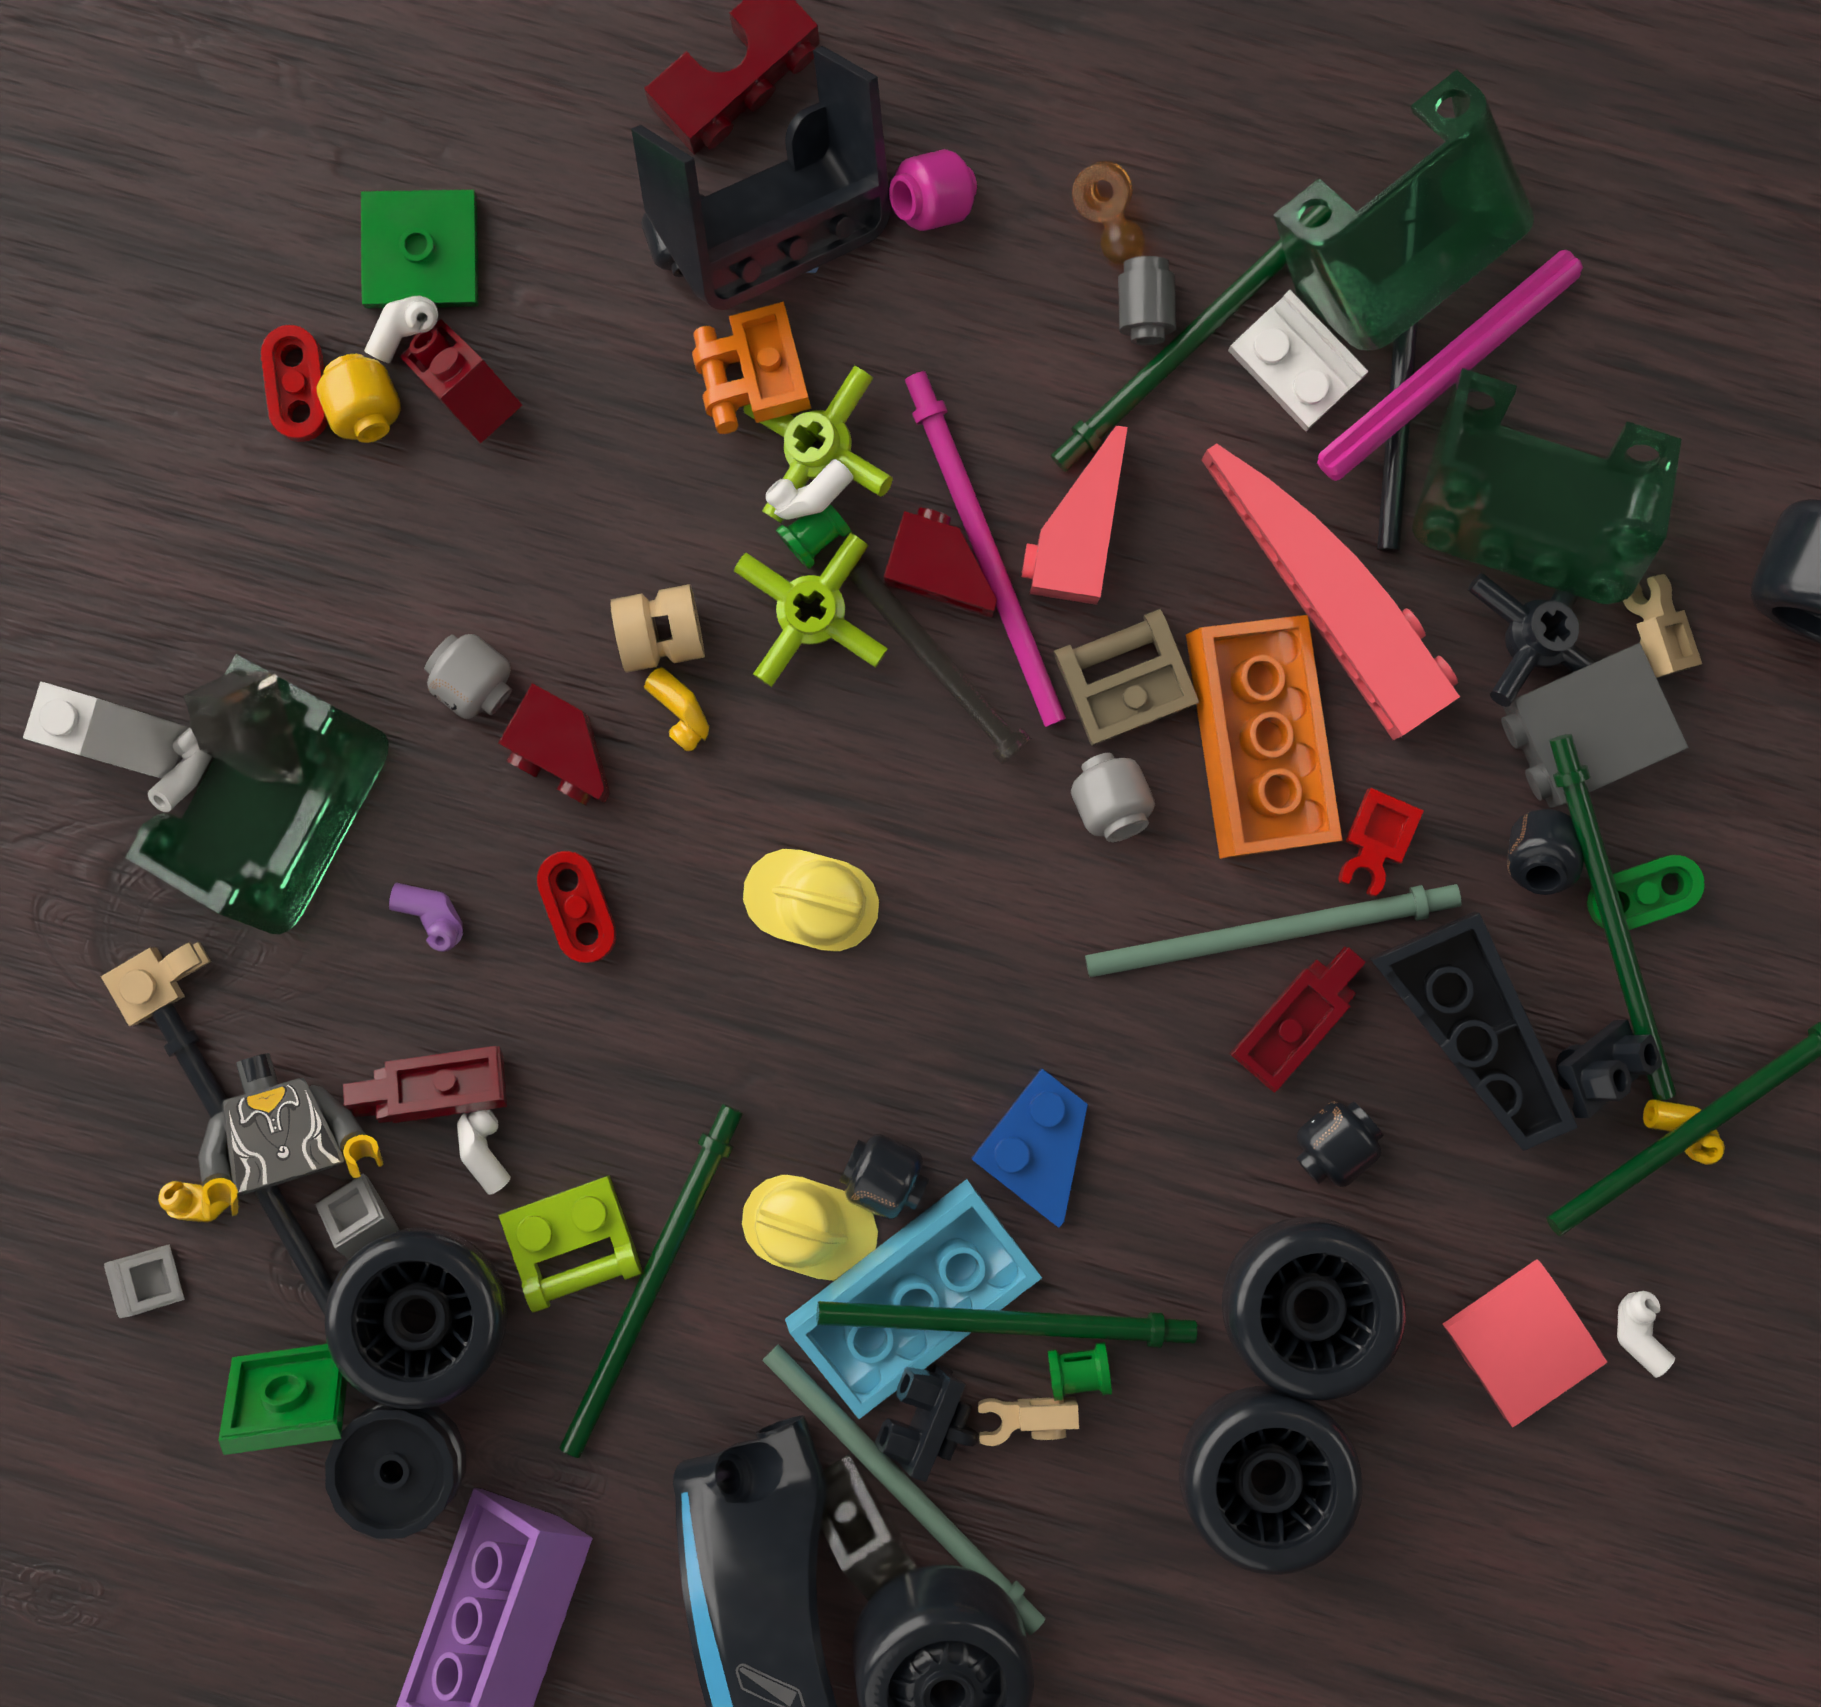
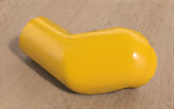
[644,667,709,751]
[1643,1099,1725,1165]
[158,1181,230,1222]

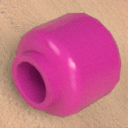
[889,149,977,231]

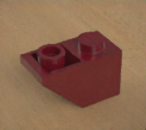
[399,319,523,444]
[498,683,610,806]

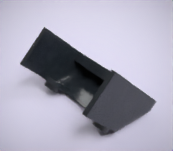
[631,46,891,310]

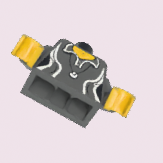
[198,1053,383,1219]

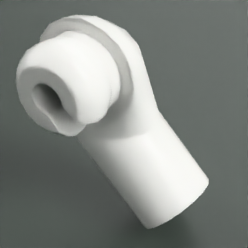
[364,296,438,363]
[766,459,853,520]
[148,728,214,812]
[457,1109,511,1195]
[1617,1291,1675,1378]

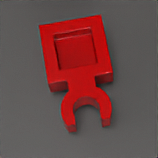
[1339,788,1424,897]

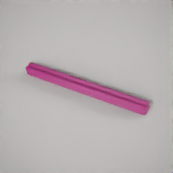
[1317,250,1583,481]

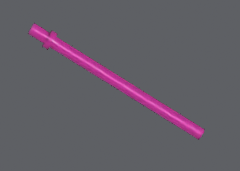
[905,371,1066,727]

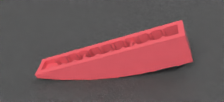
[1202,443,1460,740]

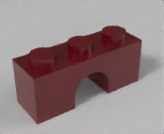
[644,0,820,155]

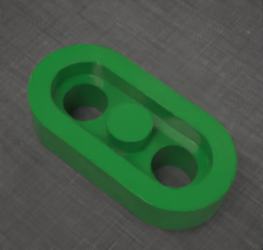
[1587,855,1705,930]

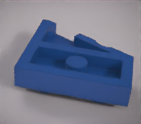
[971,1068,1088,1228]

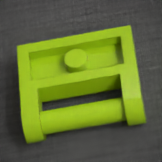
[498,1175,642,1313]

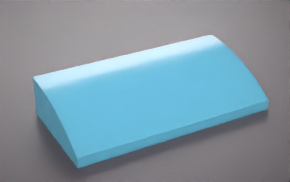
[785,1179,1042,1419]

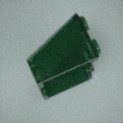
[1273,69,1534,351]
[1412,368,1682,604]

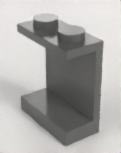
[1501,643,1689,808]

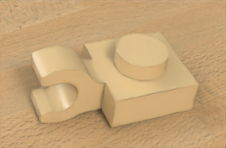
[1622,574,1702,678]
[101,942,211,1026]
[978,1397,1079,1446]

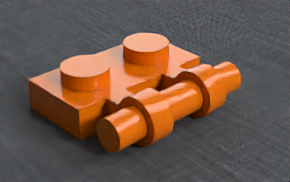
[692,302,812,434]

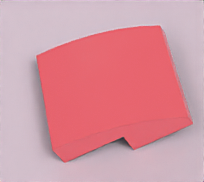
[1442,1259,1608,1428]

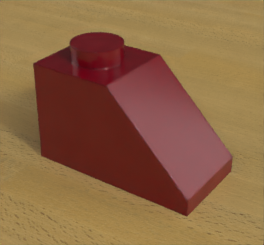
[884,507,997,618]

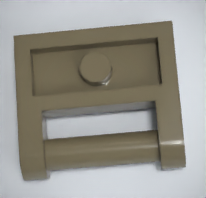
[1053,609,1199,746]

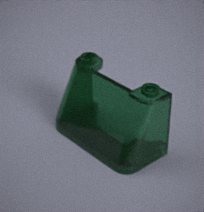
[125,654,389,935]

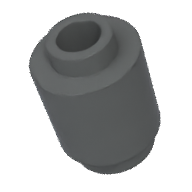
[1118,256,1176,345]

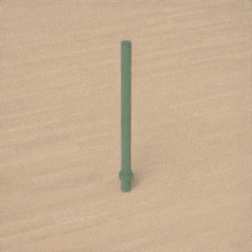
[1085,884,1462,978]
[762,1344,1046,1635]

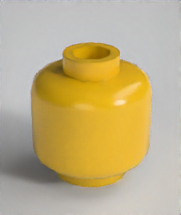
[316,354,401,443]

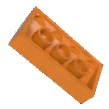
[1186,615,1342,859]

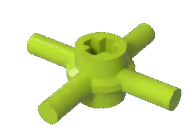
[743,366,893,523]
[734,533,888,687]

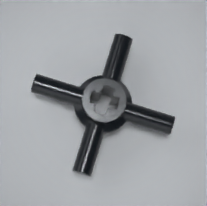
[1467,562,1596,707]

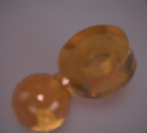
[1072,161,1145,265]

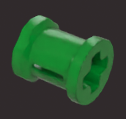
[775,504,852,569]
[1047,1342,1112,1401]

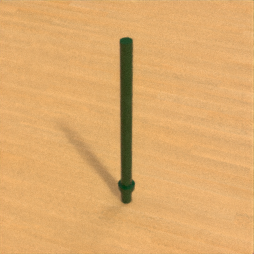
[1050,200,1336,472]
[1549,734,1676,1101]
[1546,1022,1821,1237]
[559,1104,743,1458]
[816,1301,1197,1348]

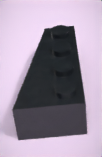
[1370,911,1578,1151]

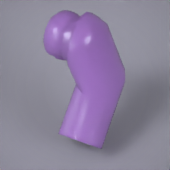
[389,883,463,952]

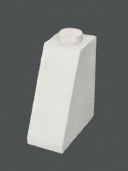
[23,681,190,779]

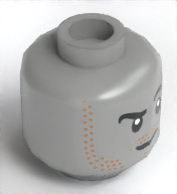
[424,634,512,719]

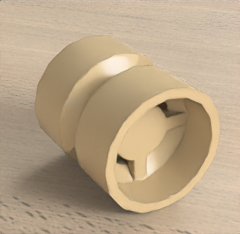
[611,584,705,673]

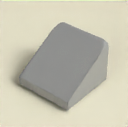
[315,1174,399,1260]
[104,1244,185,1318]

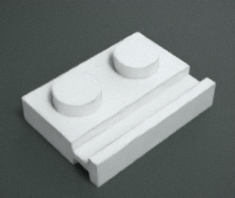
[1228,290,1369,431]

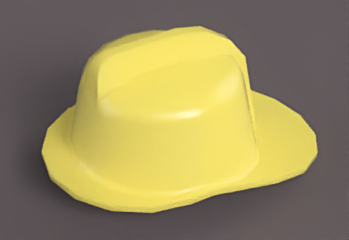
[743,849,879,951]
[742,1175,878,1281]

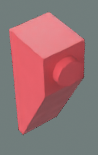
[1021,426,1128,605]

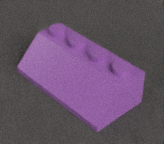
[396,1488,593,1707]

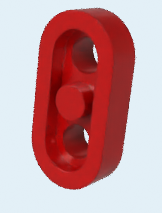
[261,325,328,442]
[537,851,617,963]

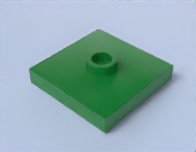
[361,190,478,309]
[218,1344,348,1455]

